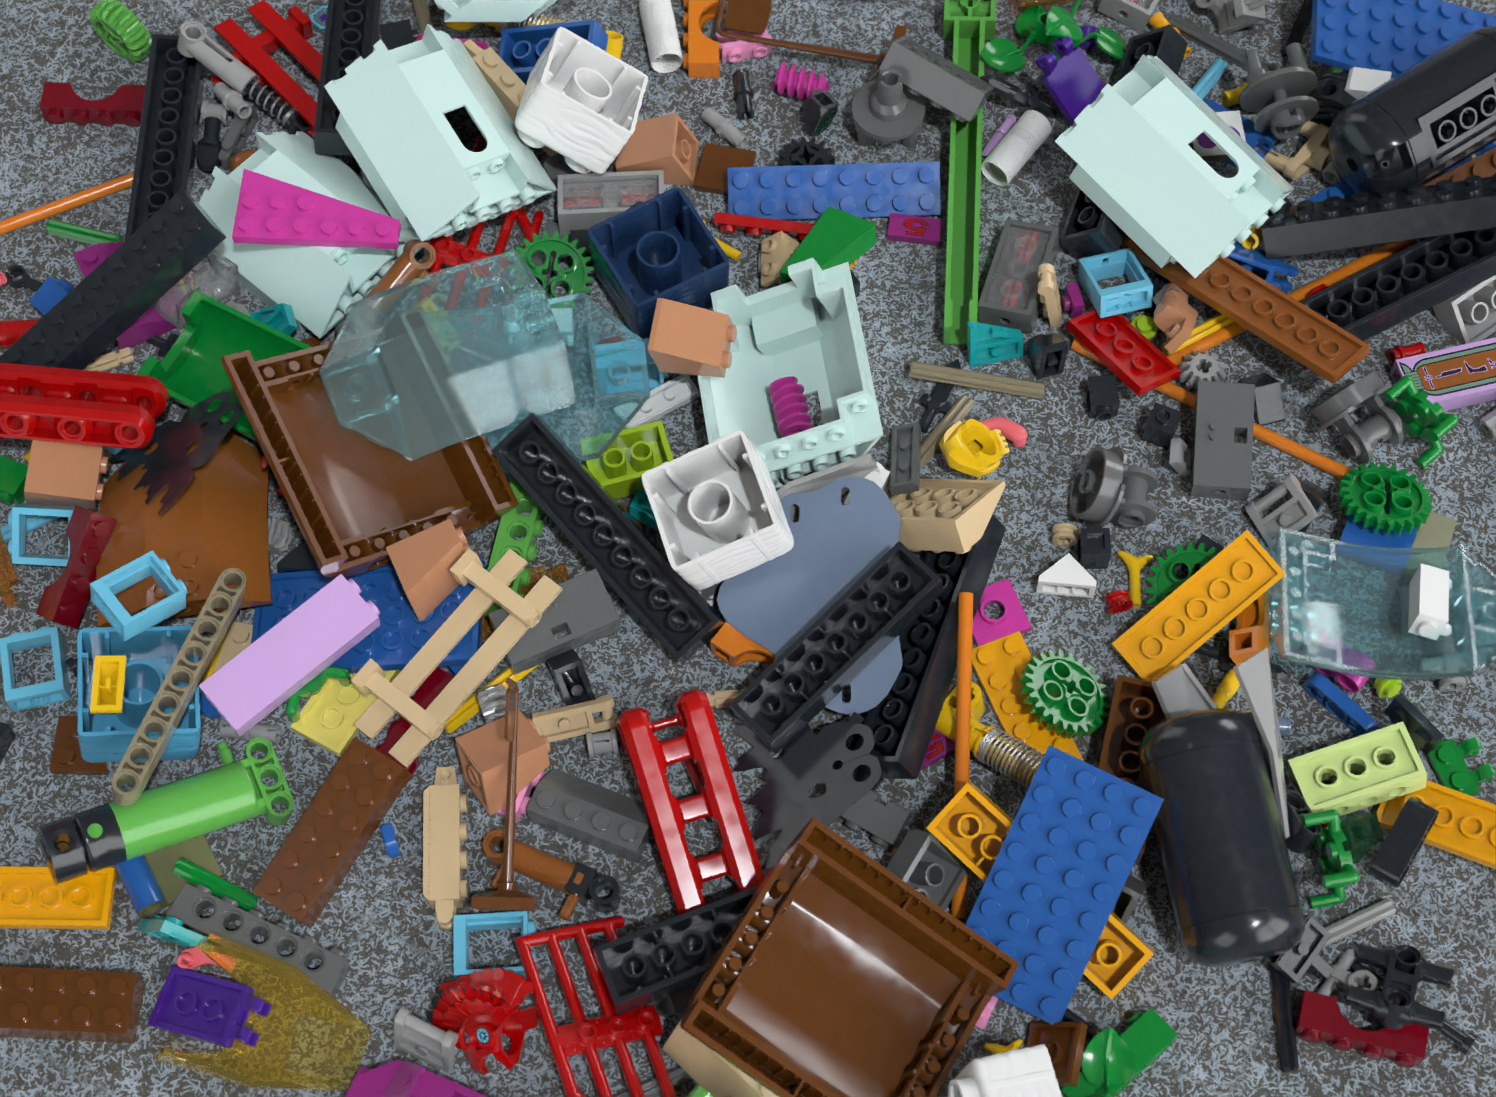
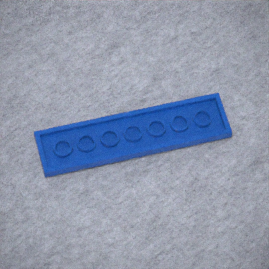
[727,161,941,220]

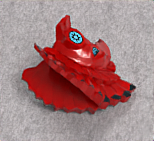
[426,967,539,1075]

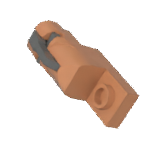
[1152,282,1199,354]

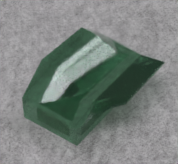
[1340,812,1384,864]

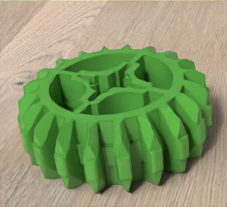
[89,0,152,63]

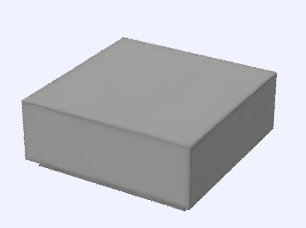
[1169,438,1193,476]

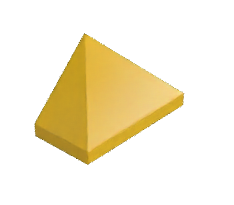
[90,656,127,713]

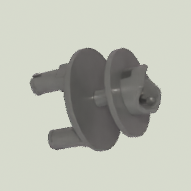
[1239,42,1319,139]

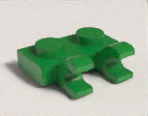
[1426,737,1496,796]

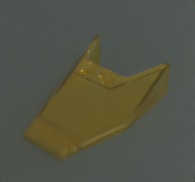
[152,933,372,1091]

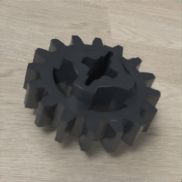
[778,137,835,166]

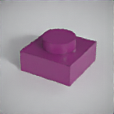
[1061,282,1084,319]

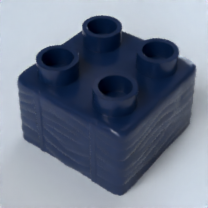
[587,187,729,339]

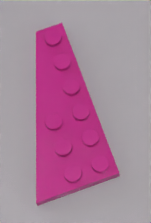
[232,169,401,249]

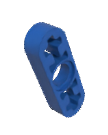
[1303,672,1379,736]

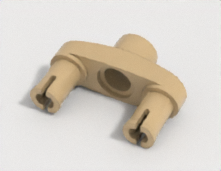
[1264,121,1331,181]

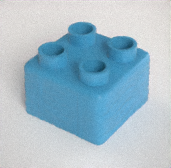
[77,626,201,763]

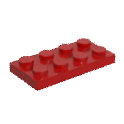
[1066,309,1181,396]

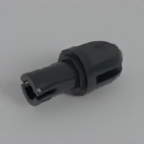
[196,117,222,174]

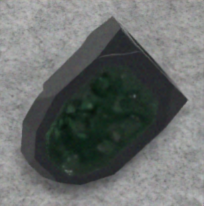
[803,90,838,137]

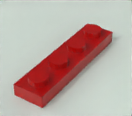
[714,212,815,242]

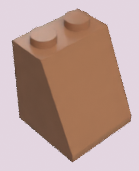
[615,113,700,185]
[647,298,737,378]
[24,440,108,509]
[386,519,470,621]
[455,710,551,816]

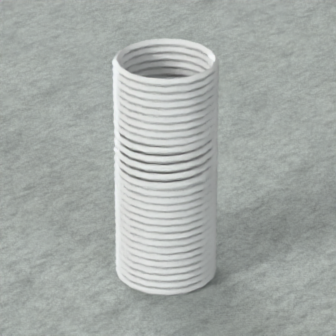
[639,0,683,73]
[981,110,1052,186]

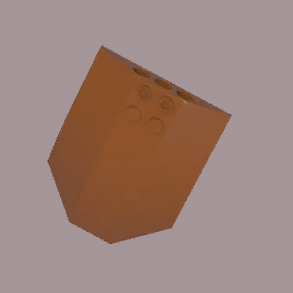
[96,421,272,628]

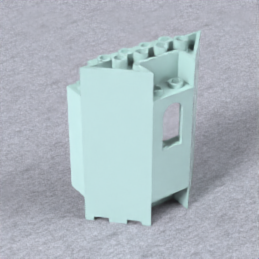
[324,24,557,242]
[1055,55,1294,278]
[199,131,431,338]
[697,258,883,490]

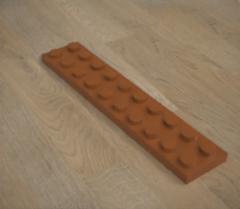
[1120,235,1371,384]

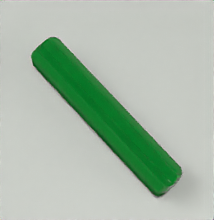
[46,219,123,245]
[173,858,258,912]

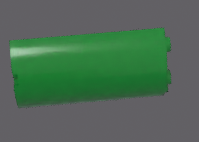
[136,290,311,442]

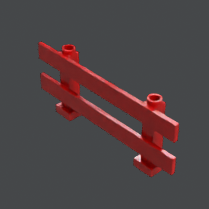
[214,0,322,139]

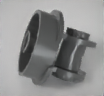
[1313,371,1404,464]
[1070,447,1158,528]

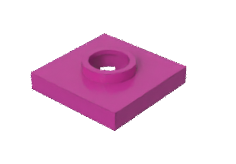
[972,578,1032,647]

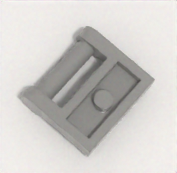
[1245,474,1319,548]
[394,1007,459,1073]

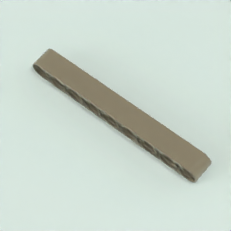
[111,568,246,806]

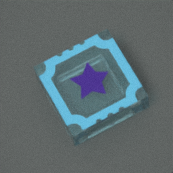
[308,3,328,36]

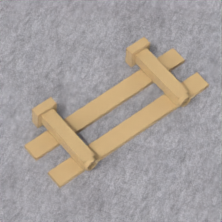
[351,548,563,768]

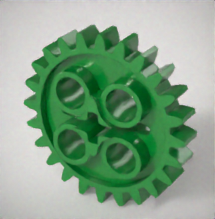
[507,231,595,311]
[1337,462,1433,536]
[1145,542,1217,606]
[1019,649,1110,739]

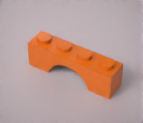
[683,0,720,78]
[1229,590,1270,665]
[710,621,776,668]

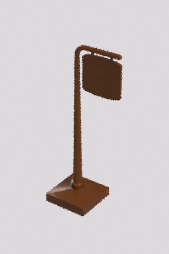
[715,0,907,68]
[472,678,541,911]

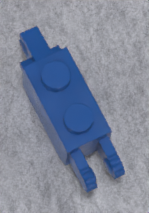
[1227,241,1299,292]

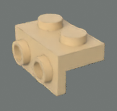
[761,231,801,287]

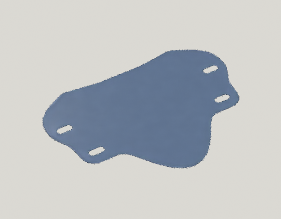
[717,477,903,714]

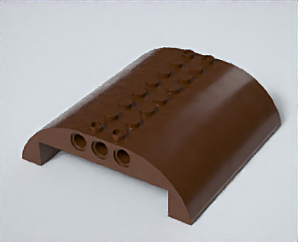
[221,307,519,577]
[680,817,1020,1097]

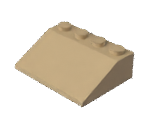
[890,479,1006,554]
[662,1020,778,1097]

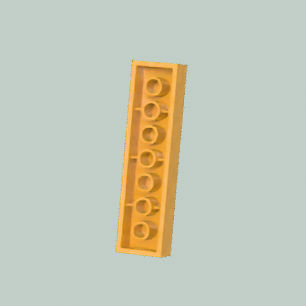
[926,781,1154,1000]

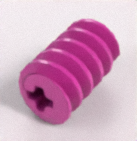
[773,61,831,100]
[769,376,813,437]

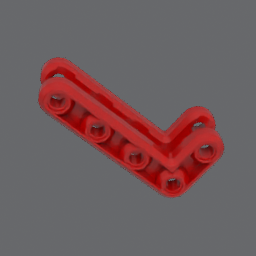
[0,363,169,449]
[616,689,765,916]

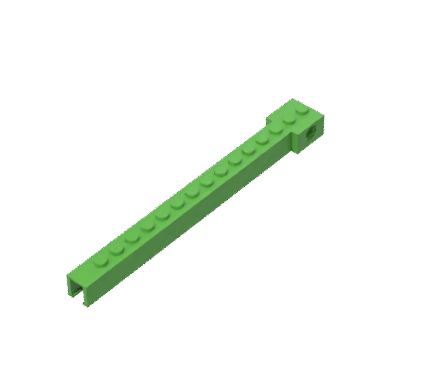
[943,0,996,345]

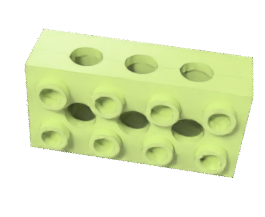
[1288,721,1427,816]

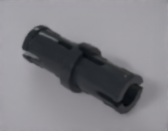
[733,69,755,120]

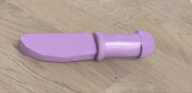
[982,114,1016,157]

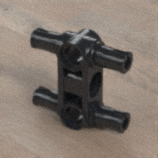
[1345,943,1454,1032]

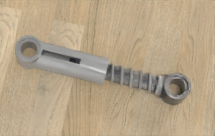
[177,21,311,135]

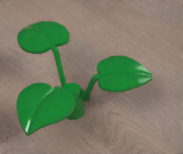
[1046,0,1126,61]
[980,3,1061,73]
[1082,1028,1136,1097]

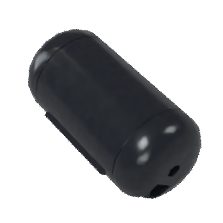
[1328,26,1496,194]
[1138,709,1305,967]

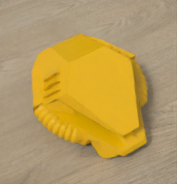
[939,419,1010,478]

